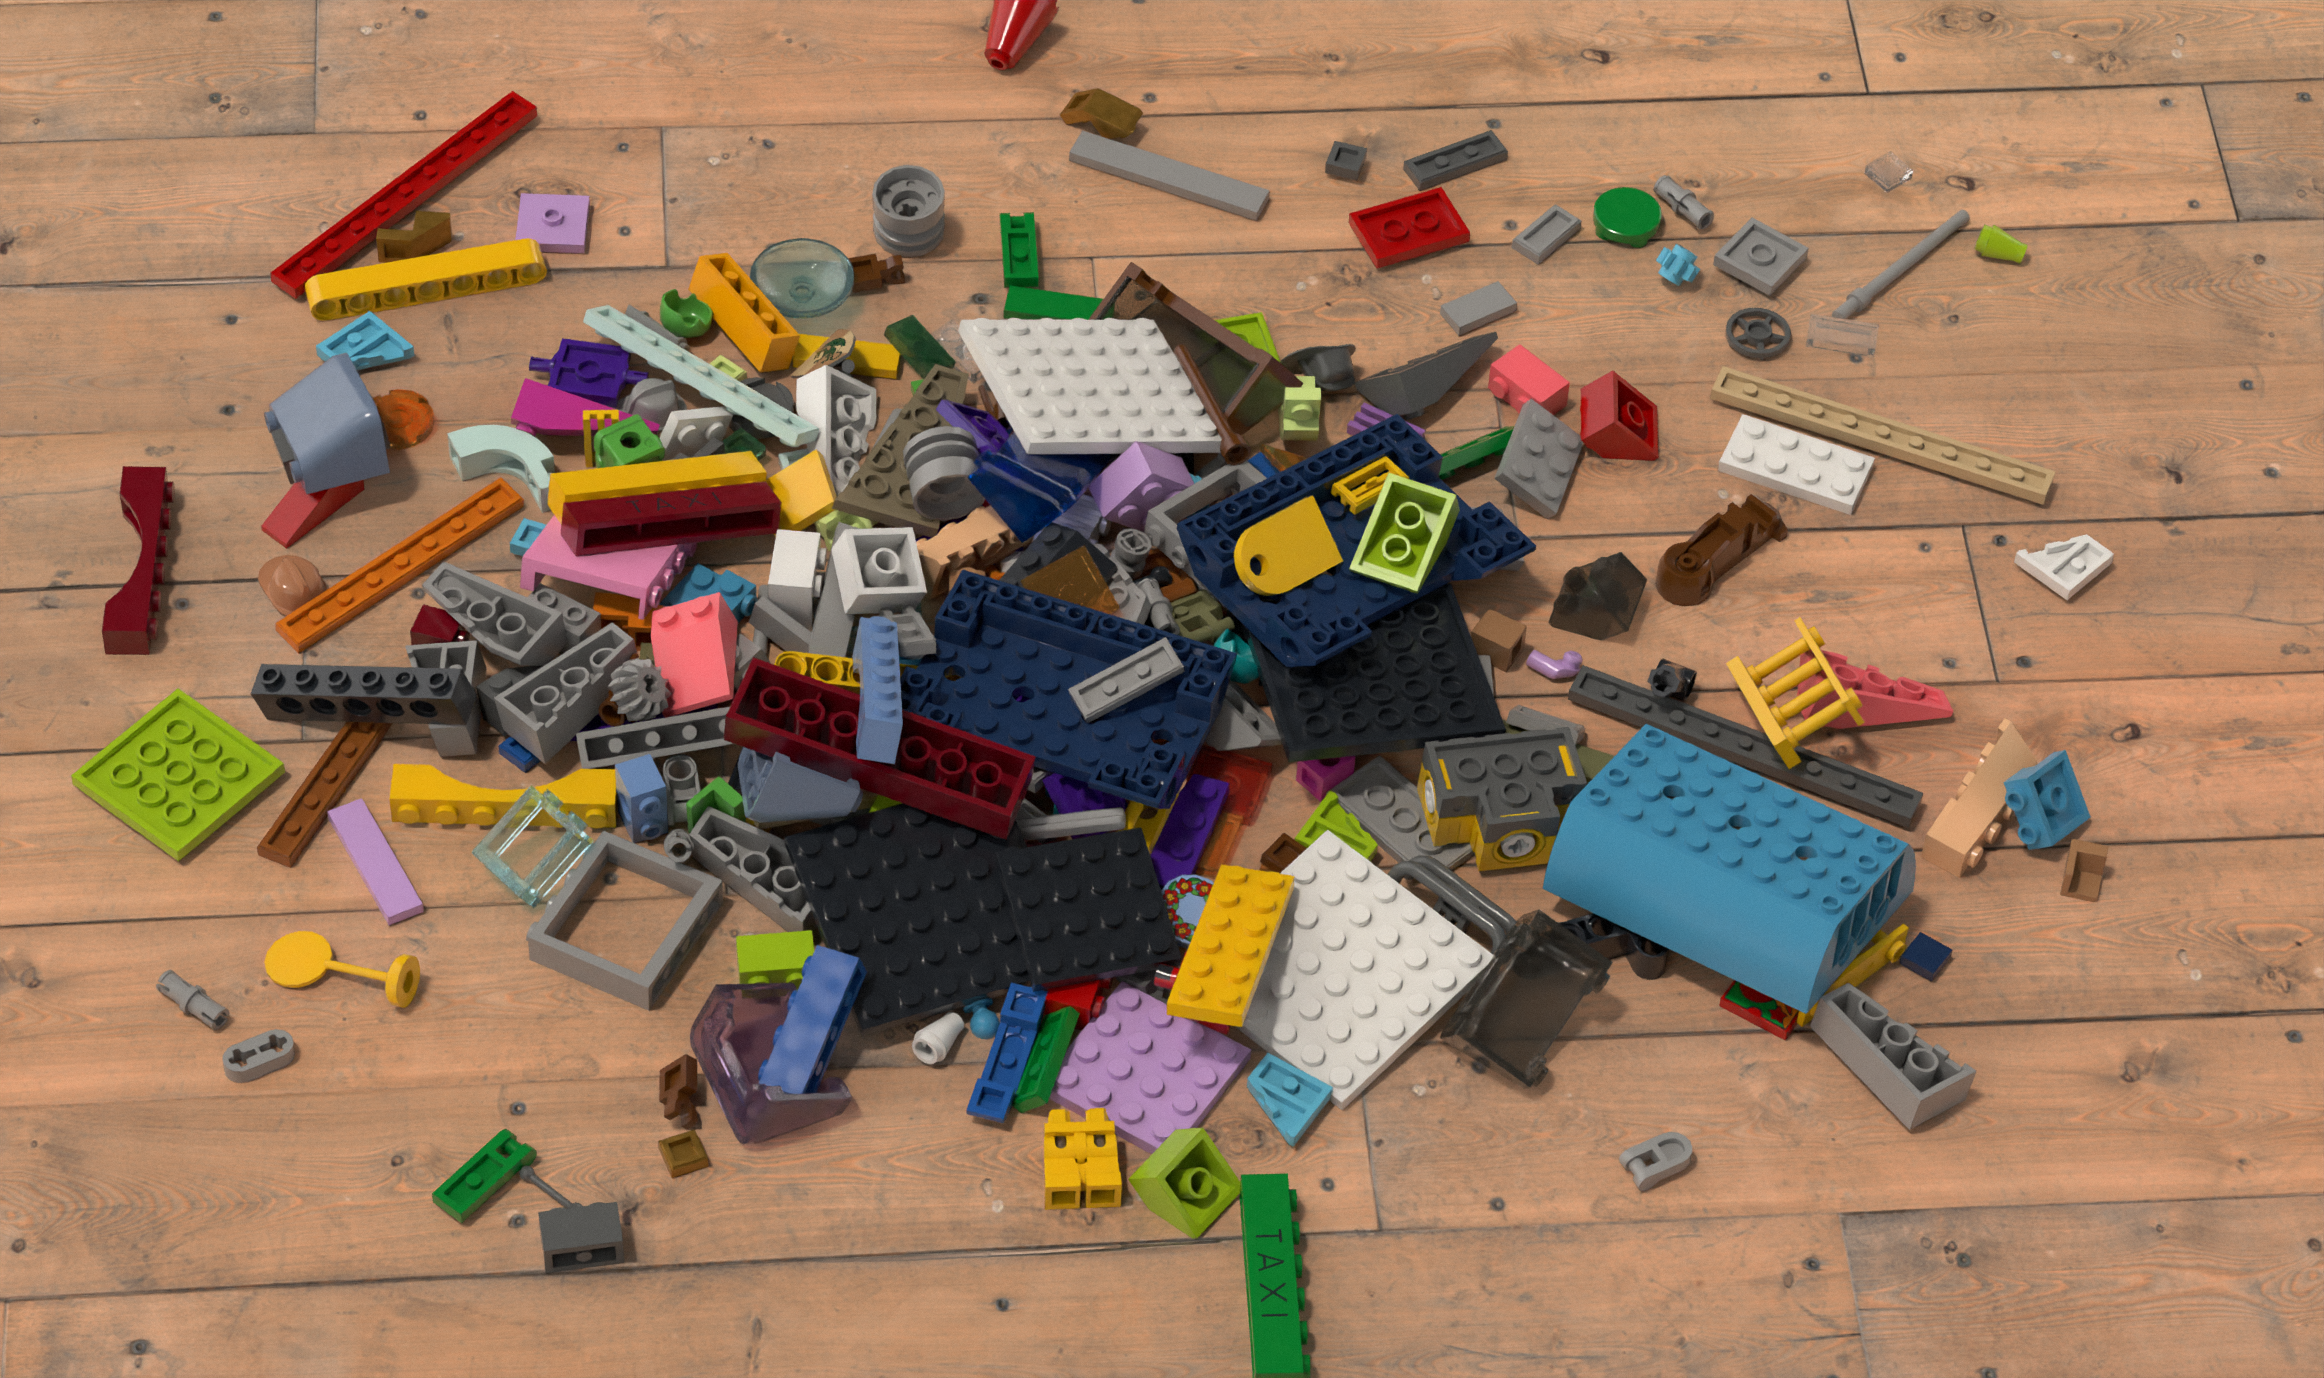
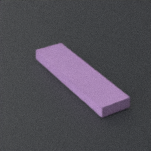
[327,798,423,925]

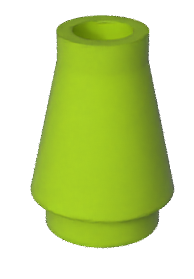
[1974,224,2028,264]

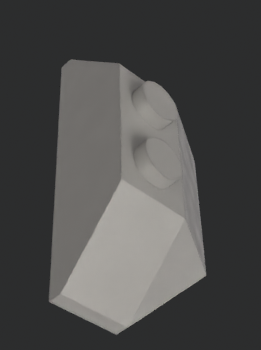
[1205,680,1282,752]

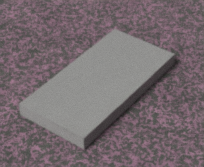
[1326,755,1475,871]

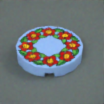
[1161,875,1214,949]

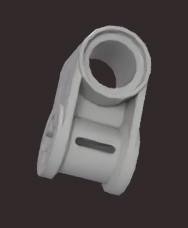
[663,754,701,827]

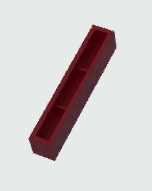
[561,481,782,556]

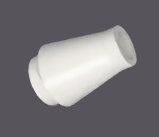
[912,1012,964,1064]

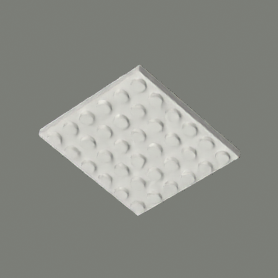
[958,318,1222,454]
[1178,830,1496,1110]

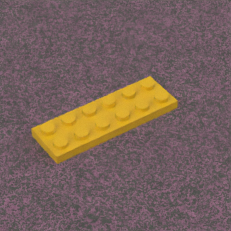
[1167,864,1295,1027]

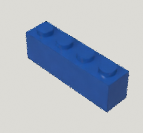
[758,945,867,1110]

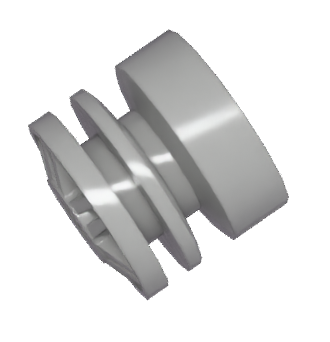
[872,165,945,258]
[903,426,987,521]

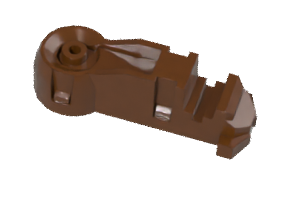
[1655,494,1788,607]

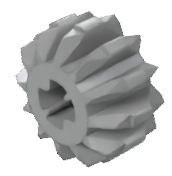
[607,658,671,722]

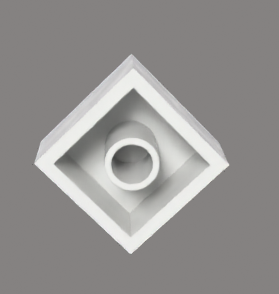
[831,527,927,614]
[768,529,827,632]

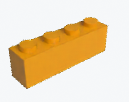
[688,253,800,373]

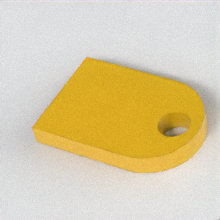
[1234,495,1343,596]

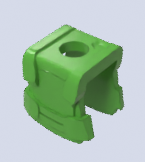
[594,414,665,468]

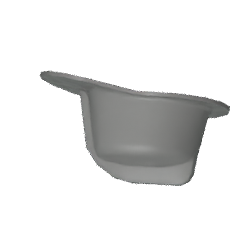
[611,378,687,441]

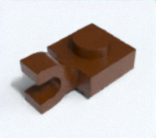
[842,253,905,293]
[659,1054,698,1130]

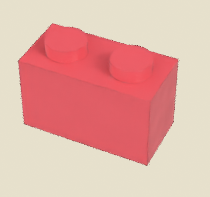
[1488,344,1570,415]

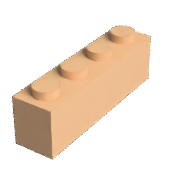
[916,489,1050,600]
[1921,718,2038,878]

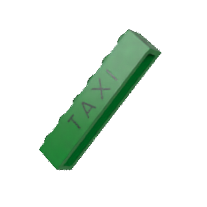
[1239,1173,1310,1378]

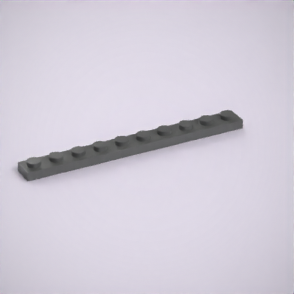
[1568,665,1923,828]

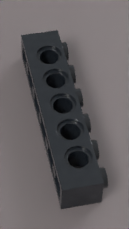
[250,664,477,725]

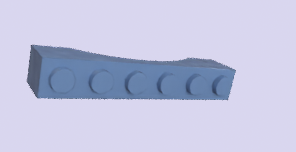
[853,616,903,764]

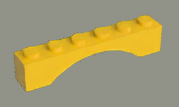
[389,764,617,829]

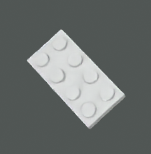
[1718,414,1875,515]

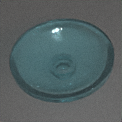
[750,238,854,319]

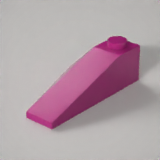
[511,378,660,437]

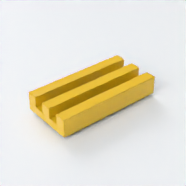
[583,410,619,467]
[1331,456,1409,515]

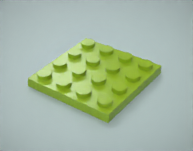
[71,688,285,862]

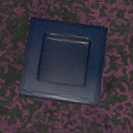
[1899,932,1953,982]

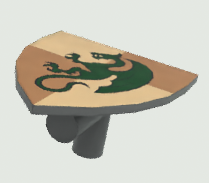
[790,329,856,378]

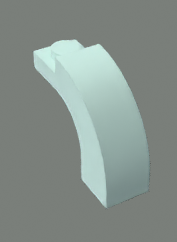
[447,425,555,513]

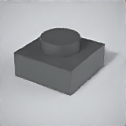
[1325,141,1367,181]

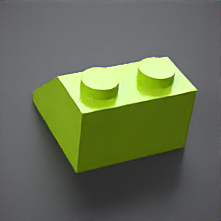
[1128,1128,1240,1239]

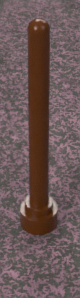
[1174,344,1251,466]

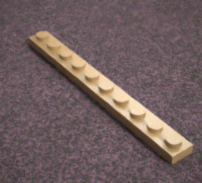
[1710,366,2056,505]

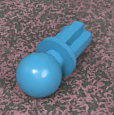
[963,998,1000,1039]

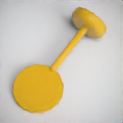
[264,931,420,1008]

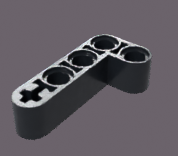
[1513,913,1669,981]

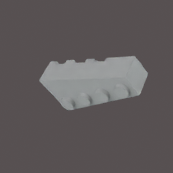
[494,623,637,764]
[1810,983,1976,1130]

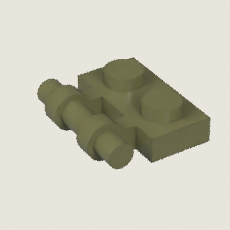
[1144,589,1235,643]

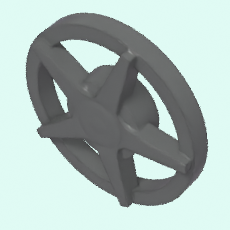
[1725,308,1791,360]

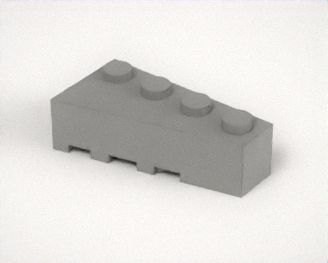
[689,806,817,934]

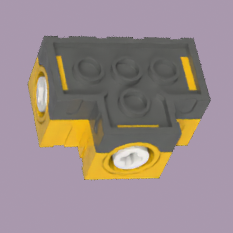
[1417,727,1587,871]

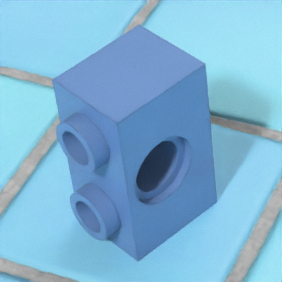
[615,754,668,843]

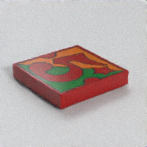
[1719,980,1799,1040]

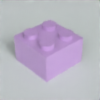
[1088,441,1194,532]

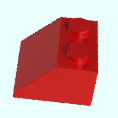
[1580,370,1659,461]

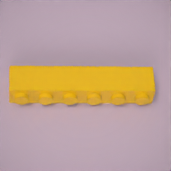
[547,451,767,524]

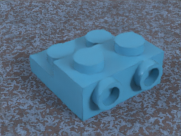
[659,563,758,623]
[2003,750,2091,850]

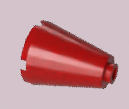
[984,0,1059,70]

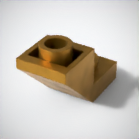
[1060,88,1143,139]
[376,211,452,263]

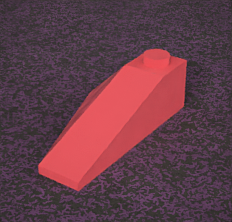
[1797,649,1953,729]

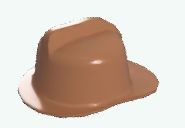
[258,555,327,616]

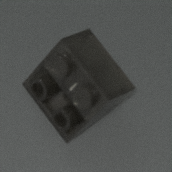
[1548,552,1648,641]

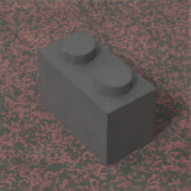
[538,1202,624,1273]

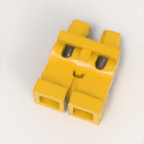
[1043,1108,1122,1210]

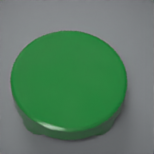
[1593,187,1662,248]

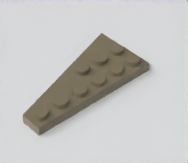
[832,364,969,538]

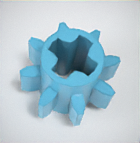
[1656,244,1700,286]

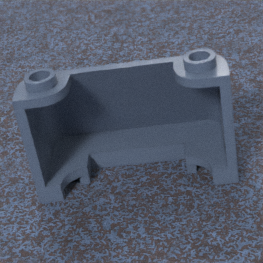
[264,353,390,494]
[738,747,863,823]

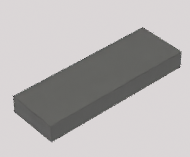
[1403,130,1508,191]

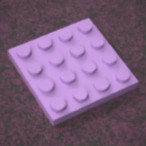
[1049,981,1251,1154]

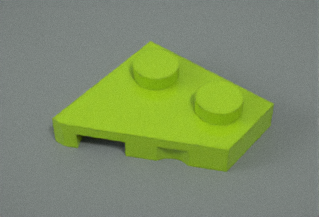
[1295,791,1378,862]

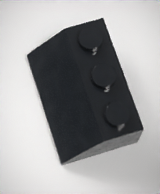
[999,522,1118,607]

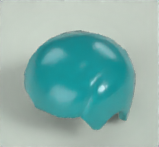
[1214,628,1259,684]

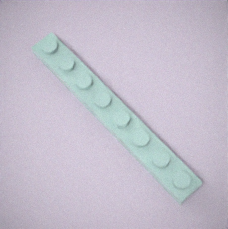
[583,305,819,447]

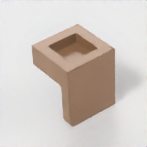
[1471,609,1527,673]
[2060,838,2109,902]

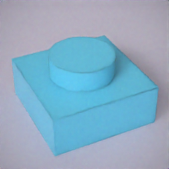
[510,518,546,556]

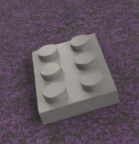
[1494,398,1583,519]

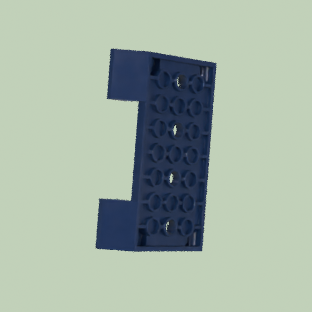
[1176,414,1536,667]
[900,570,1237,809]

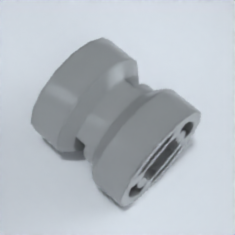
[1111,529,1152,579]

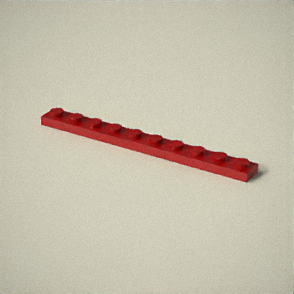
[270,91,537,299]

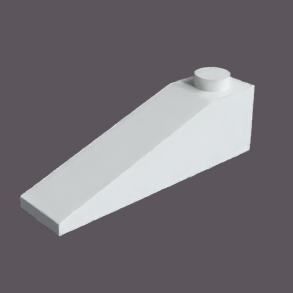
[796,365,876,496]

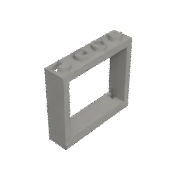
[1144,461,1274,608]
[526,830,723,1011]

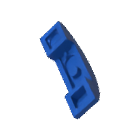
[966,983,1048,1123]

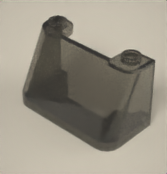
[1440,909,1613,1089]

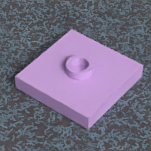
[515,193,590,253]

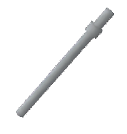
[1832,210,1970,323]

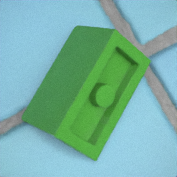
[686,776,746,834]

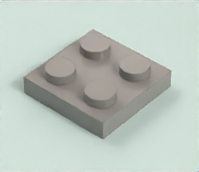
[1713,217,1809,296]

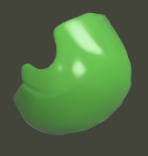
[660,289,713,338]

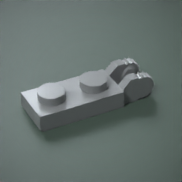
[879,605,936,660]

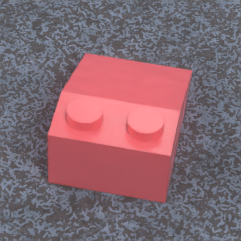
[651,592,738,718]

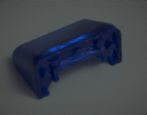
[967,419,1112,543]

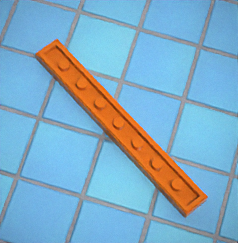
[275,477,524,654]

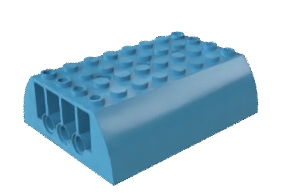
[1543,724,1916,1014]

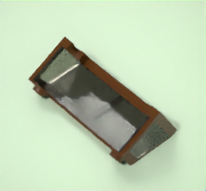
[1089,262,1303,435]

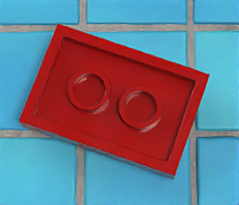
[1348,187,1470,269]

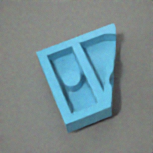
[316,311,415,370]
[1247,1052,1333,1147]

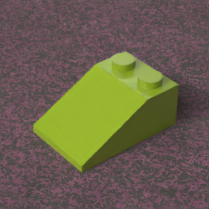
[1349,473,1460,594]

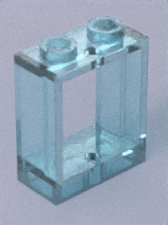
[471,785,594,908]

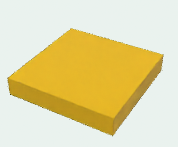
[766,449,837,538]

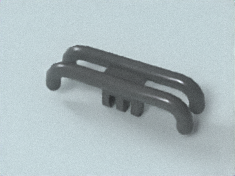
[1388,855,1522,964]

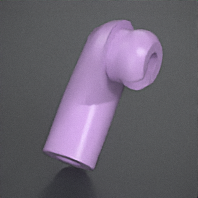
[1526,650,1583,679]

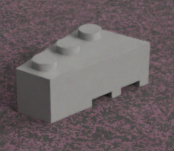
[405,640,487,757]

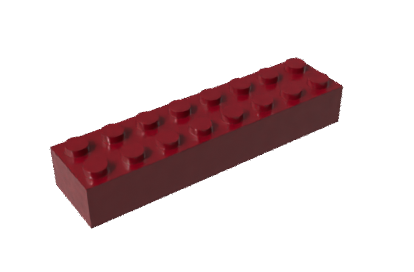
[724,657,1036,840]

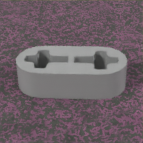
[222,1029,295,1083]

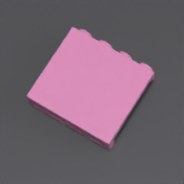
[520,515,697,620]

